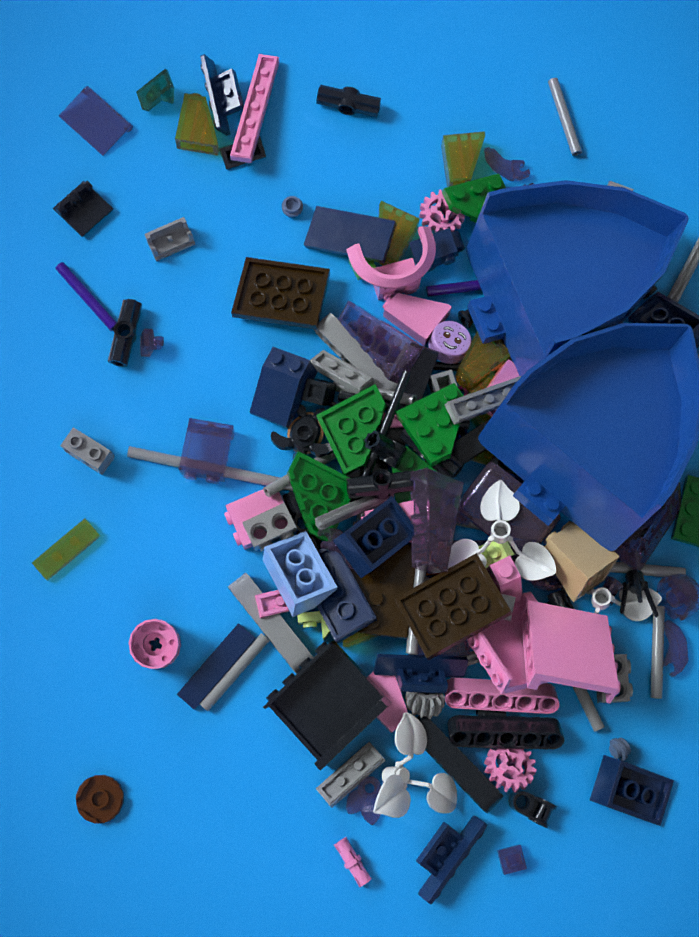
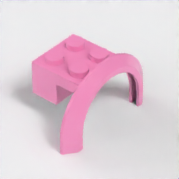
[346,226,436,300]

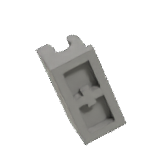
[145,217,195,261]

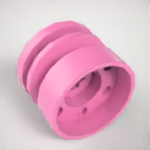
[129,619,181,669]

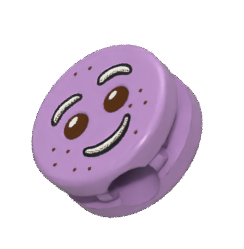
[428,321,472,364]

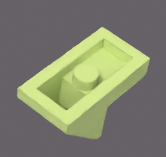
[478,541,514,569]
[297,611,330,641]

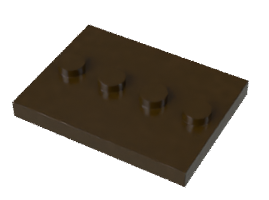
[231,257,330,330]
[347,545,419,639]
[394,553,512,661]

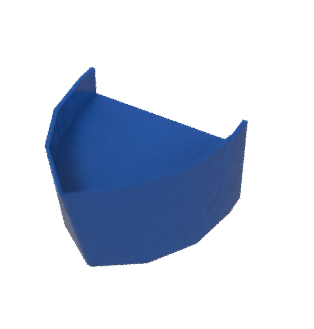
[466,180,689,377]
[478,323,699,551]

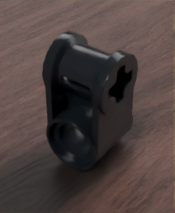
[508,790,557,828]

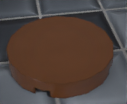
[76,775,124,823]

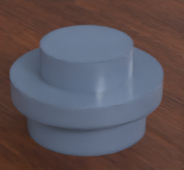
[282,196,303,217]
[609,737,631,761]

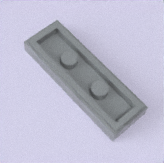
[310,350,374,394]
[316,742,385,808]

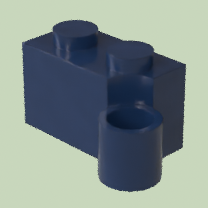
[409,228,465,272]

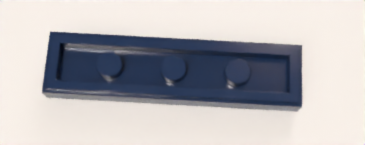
[177,623,256,710]

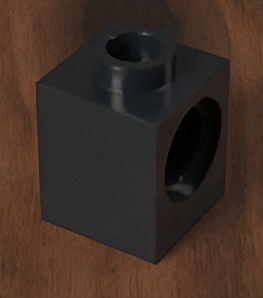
[302,378,337,405]

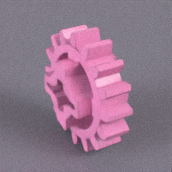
[419,190,465,233]
[484,748,537,793]

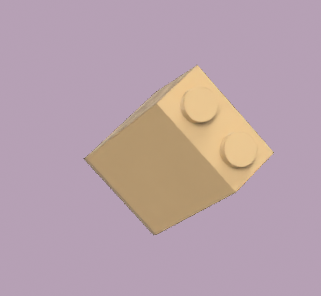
[545,521,620,602]

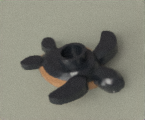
[271,404,333,459]

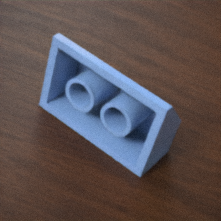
[263,531,337,617]

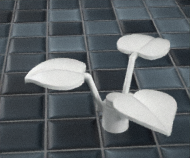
[444,480,556,581]
[558,579,662,621]
[373,712,457,818]

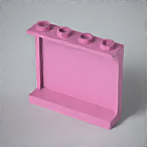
[467,592,548,695]
[520,600,621,704]

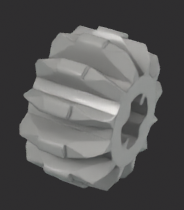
[405,692,445,719]

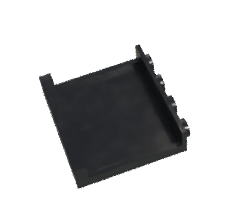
[263,640,392,771]

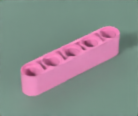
[444,678,559,714]

